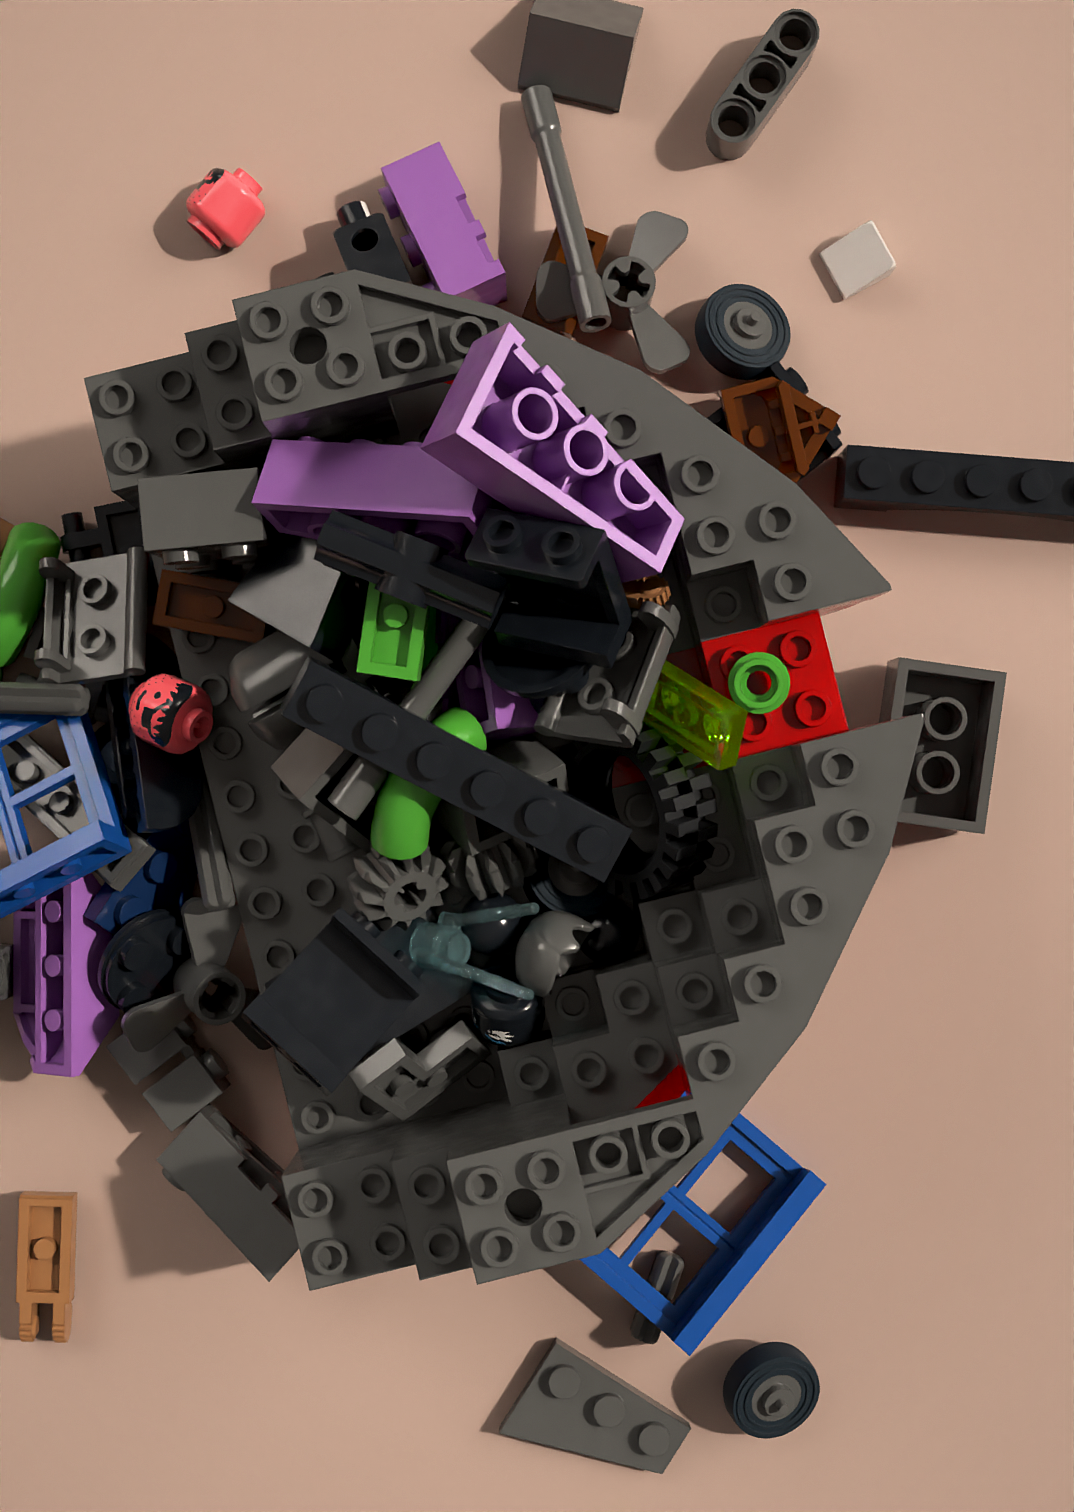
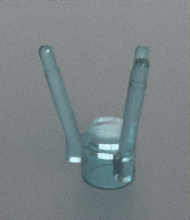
[409,902,540,1000]

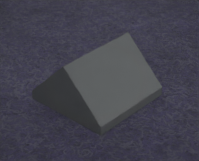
[518,0,644,112]

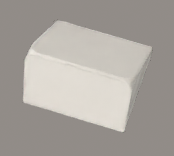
[819,220,896,300]

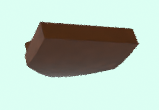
[718,376,841,482]

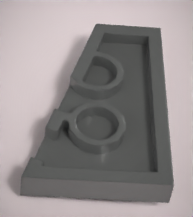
[499,1337,691,1474]

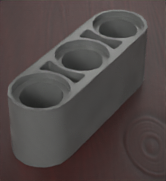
[706,9,820,160]

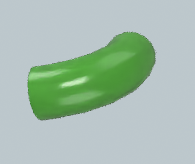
[0,522,61,667]
[370,707,487,860]

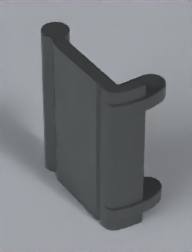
[34,547,149,684]
[533,601,681,748]

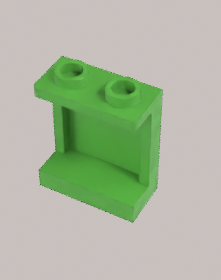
[356,582,440,681]

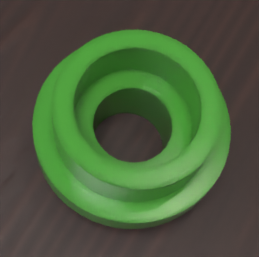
[728,652,790,714]

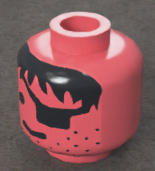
[186,168,265,250]
[128,673,213,754]

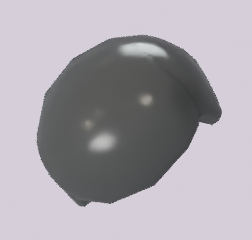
[515,910,594,997]

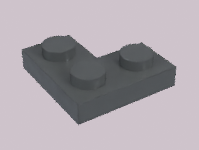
[348,1020,492,1121]

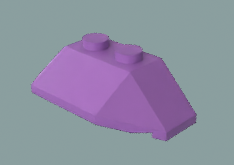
[13,873,120,1077]

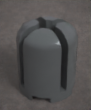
[229,621,393,750]

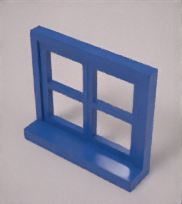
[0,712,132,919]
[580,1091,827,1356]

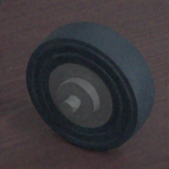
[695,284,791,380]
[723,1342,820,1439]

